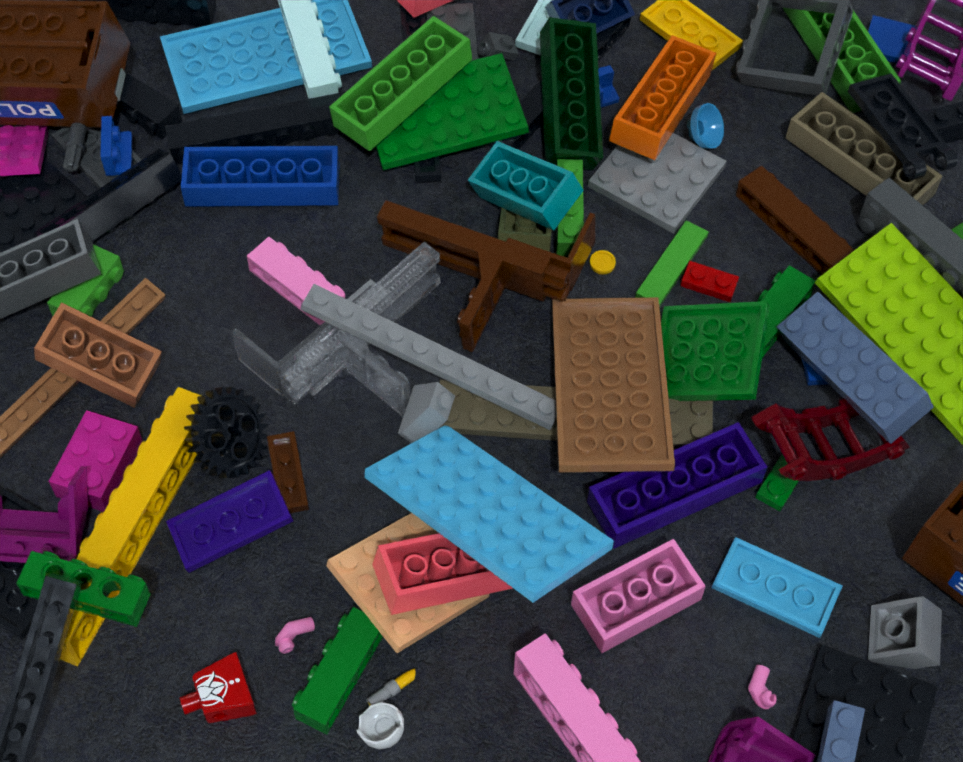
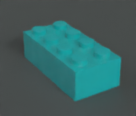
[467,141,584,231]

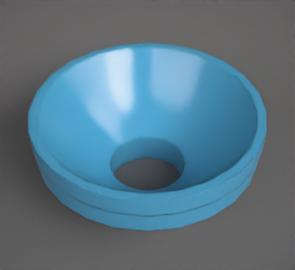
[687,103,724,149]

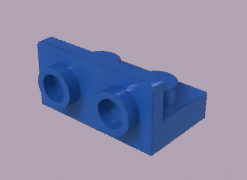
[100,116,133,176]

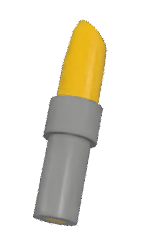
[366,668,415,706]

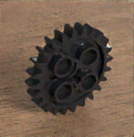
[184,387,268,479]

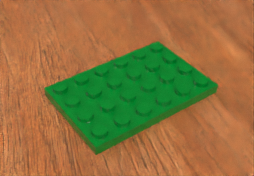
[376,53,529,170]

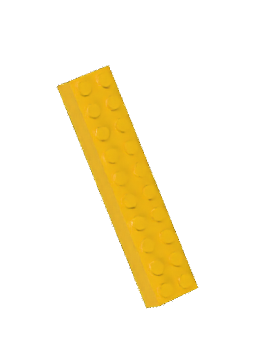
[60,387,201,667]

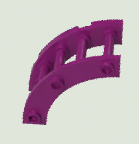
[895,0,963,101]

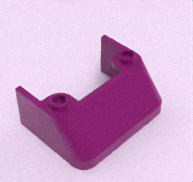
[0,466,88,563]

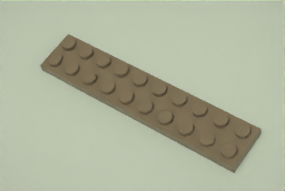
[438,379,713,449]

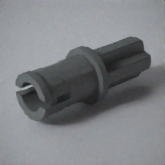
[63,123,87,172]

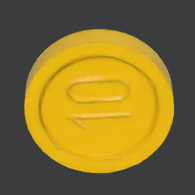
[590,250,616,275]

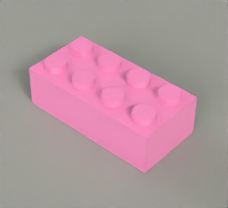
[571,539,706,654]

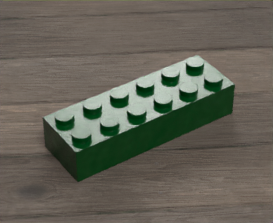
[540,17,603,171]

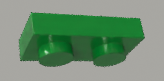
[755,454,799,512]

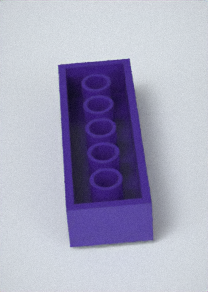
[587,422,767,549]

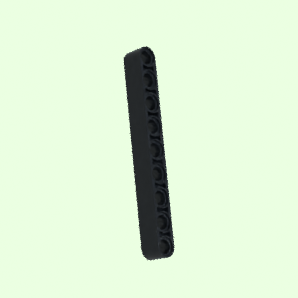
[489,17,631,150]

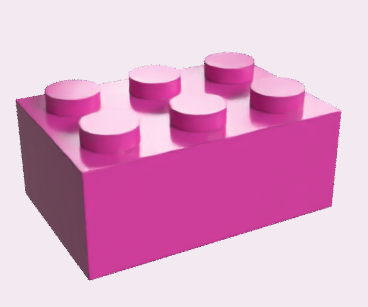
[49,410,143,512]

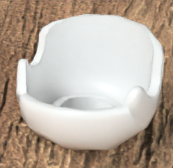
[356,702,404,750]

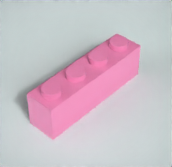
[247,237,346,329]

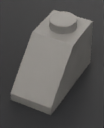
[398,382,455,443]

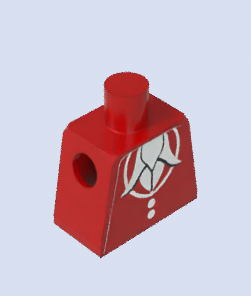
[179,652,257,723]

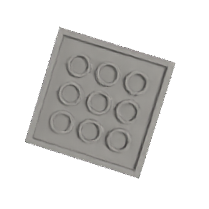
[588,133,727,234]

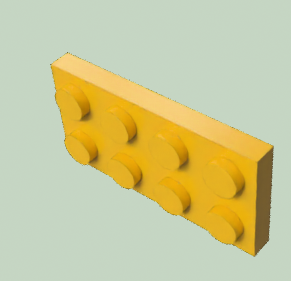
[640,0,743,70]

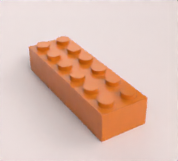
[609,35,717,160]

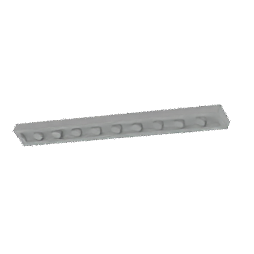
[301,284,557,430]

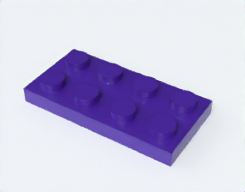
[166,470,294,573]

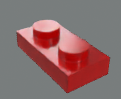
[681,261,739,302]

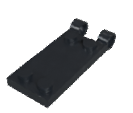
[848,73,958,180]

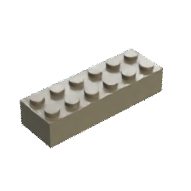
[786,92,943,206]

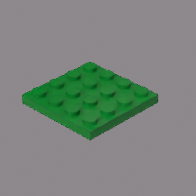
[661,301,770,401]

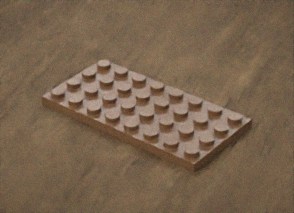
[552,297,675,473]

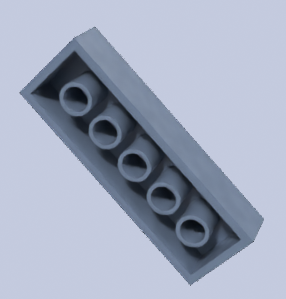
[777,292,934,444]

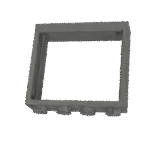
[736,0,853,96]

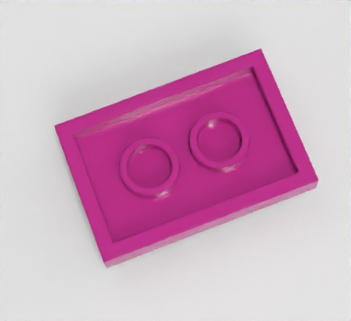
[0,125,49,176]

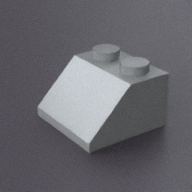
[868,596,942,669]

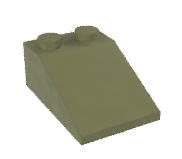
[498,207,551,252]

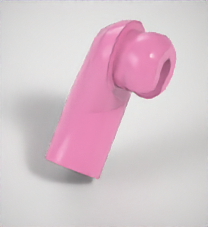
[275,617,315,654]
[748,665,777,709]

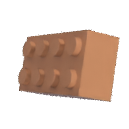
[34,302,162,408]

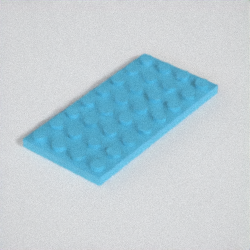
[160,0,372,114]
[364,425,614,603]

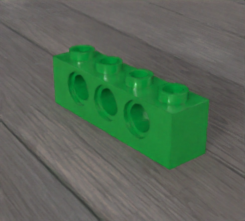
[16,551,151,627]

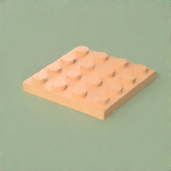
[326,513,489,653]

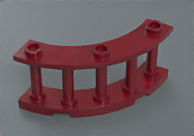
[751,399,910,481]

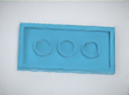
[712,537,843,638]

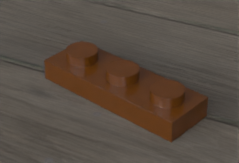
[267,431,309,513]

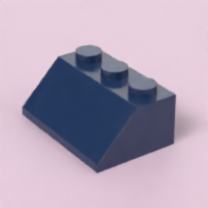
[545,0,635,34]

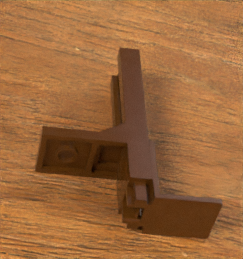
[377,200,595,352]

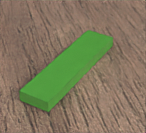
[635,221,709,308]

